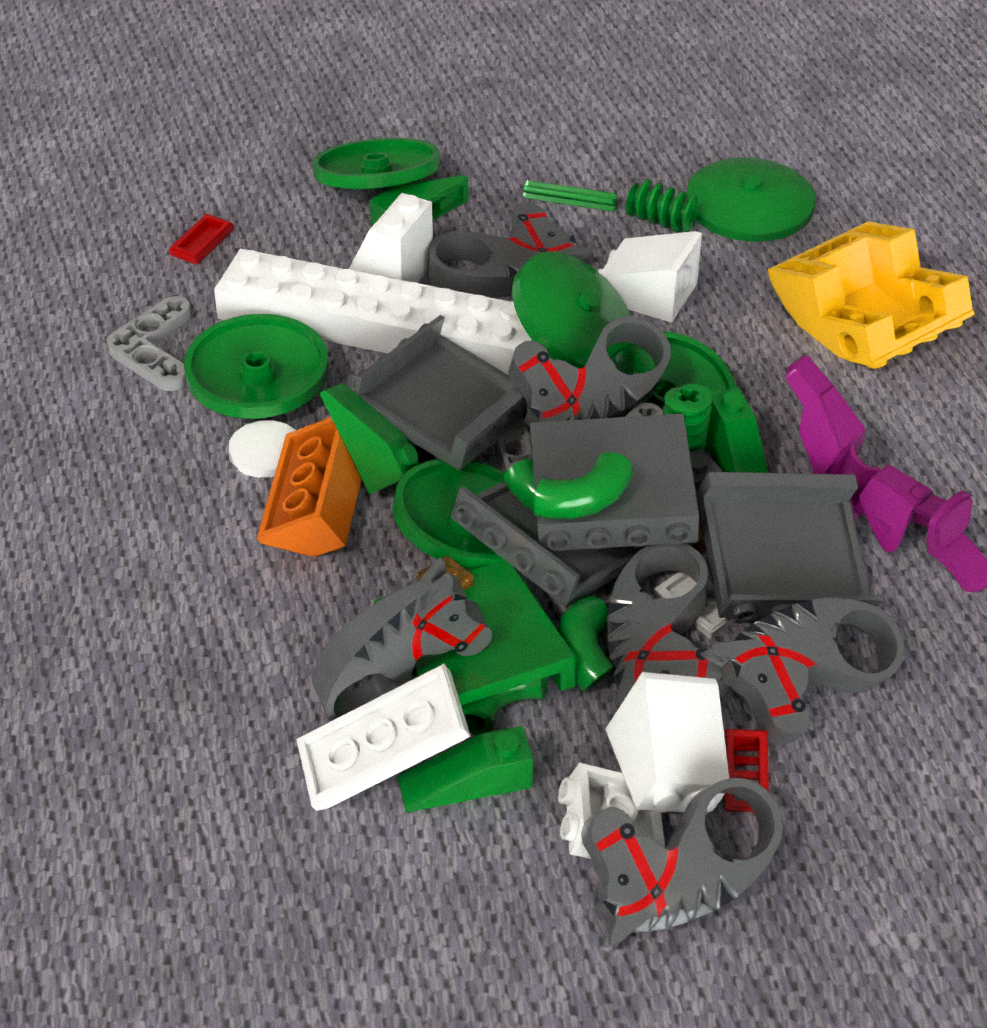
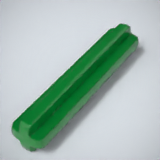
[523,180,617,212]

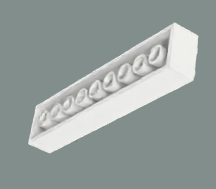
[214,249,532,374]

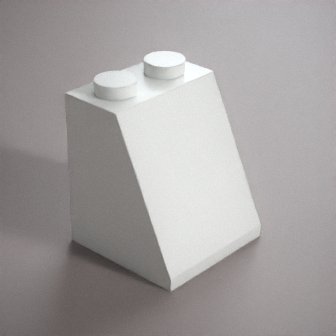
[349,193,433,283]
[598,231,702,323]
[605,672,729,813]

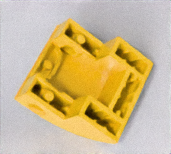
[767,221,975,369]

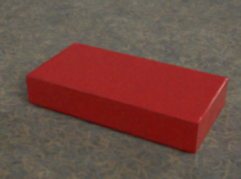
[169,214,234,265]

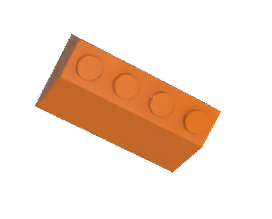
[256,417,362,556]

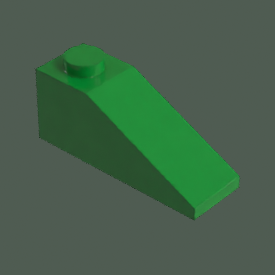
[370,175,468,225]
[319,383,419,494]
[706,387,768,473]
[397,726,533,813]

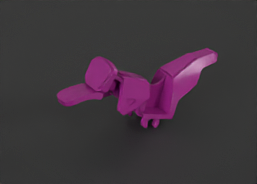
[785,355,987,592]

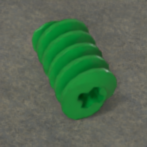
[625,179,698,233]
[663,383,713,453]

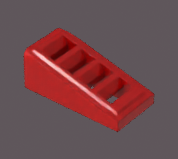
[724,729,769,812]

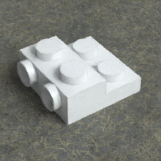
[558,762,665,859]

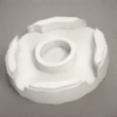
[229,420,295,478]

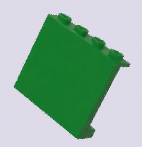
[374,560,576,706]

